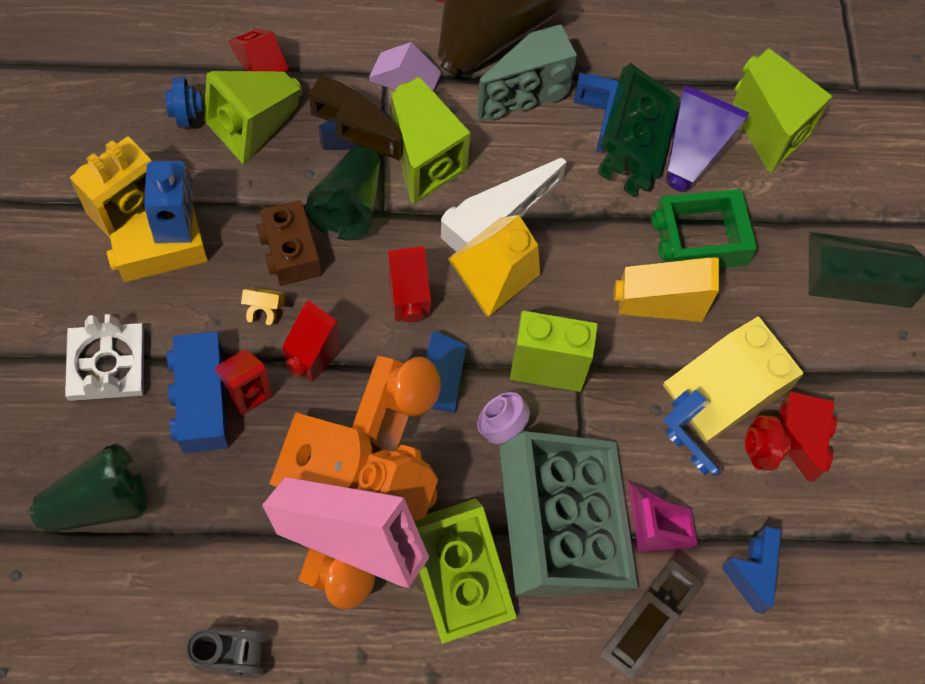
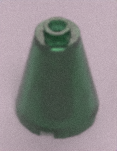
[305,146,381,241]
[30,443,148,532]

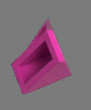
[627,479,698,552]

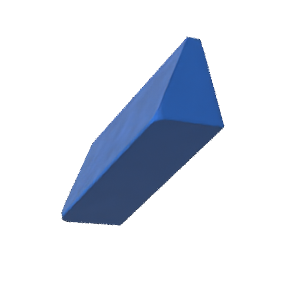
[426,332,467,413]

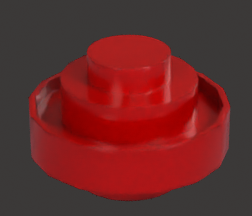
[745,415,791,471]

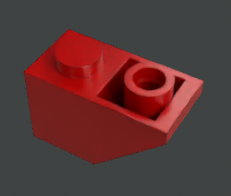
[778,391,838,482]

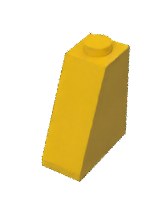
[107,206,208,282]
[613,258,719,322]

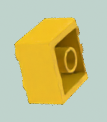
[69,136,152,238]

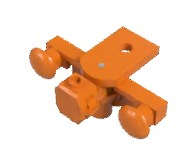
[269,356,441,610]

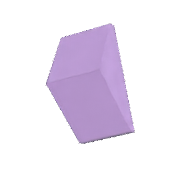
[369,42,441,92]

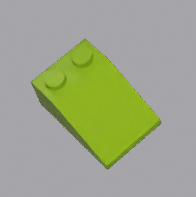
[414,498,517,644]

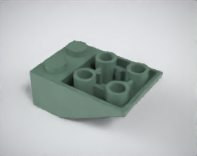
[476,24,577,122]

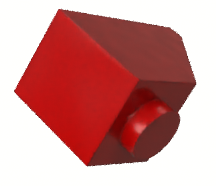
[228,28,289,72]
[388,246,431,323]
[282,300,341,383]

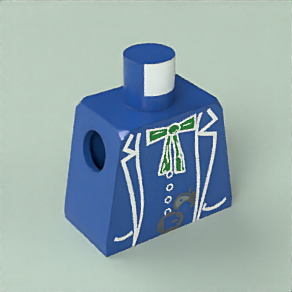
[144,161,194,243]

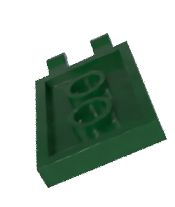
[598,63,680,197]

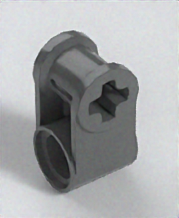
[185,629,268,678]

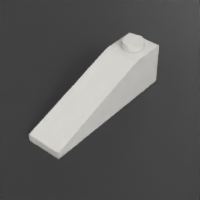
[441,158,566,252]

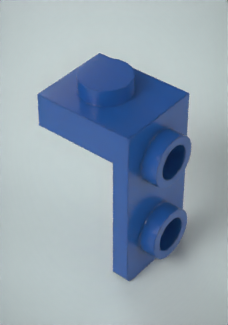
[573,73,619,153]
[663,389,723,476]

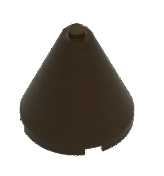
[438,0,569,76]

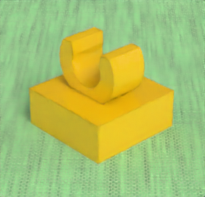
[241,287,286,325]

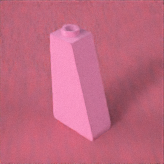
[262,477,429,588]

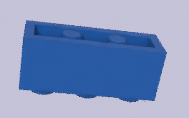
[167,331,229,453]

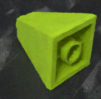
[204,71,302,164]

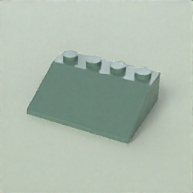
[499,431,638,597]

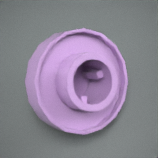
[477,392,530,444]

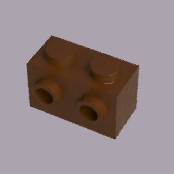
[256,200,321,286]

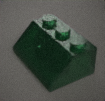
[808,232,925,308]

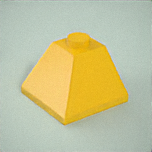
[448,215,540,316]

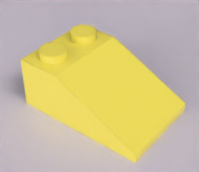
[663,316,804,443]

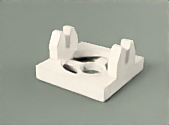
[65,314,144,401]

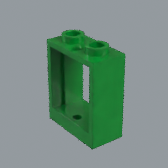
[652,189,757,268]

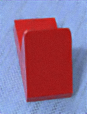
[215,350,273,416]

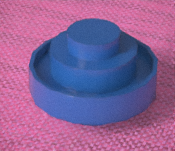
[165,77,203,128]

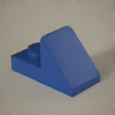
[722,527,781,614]

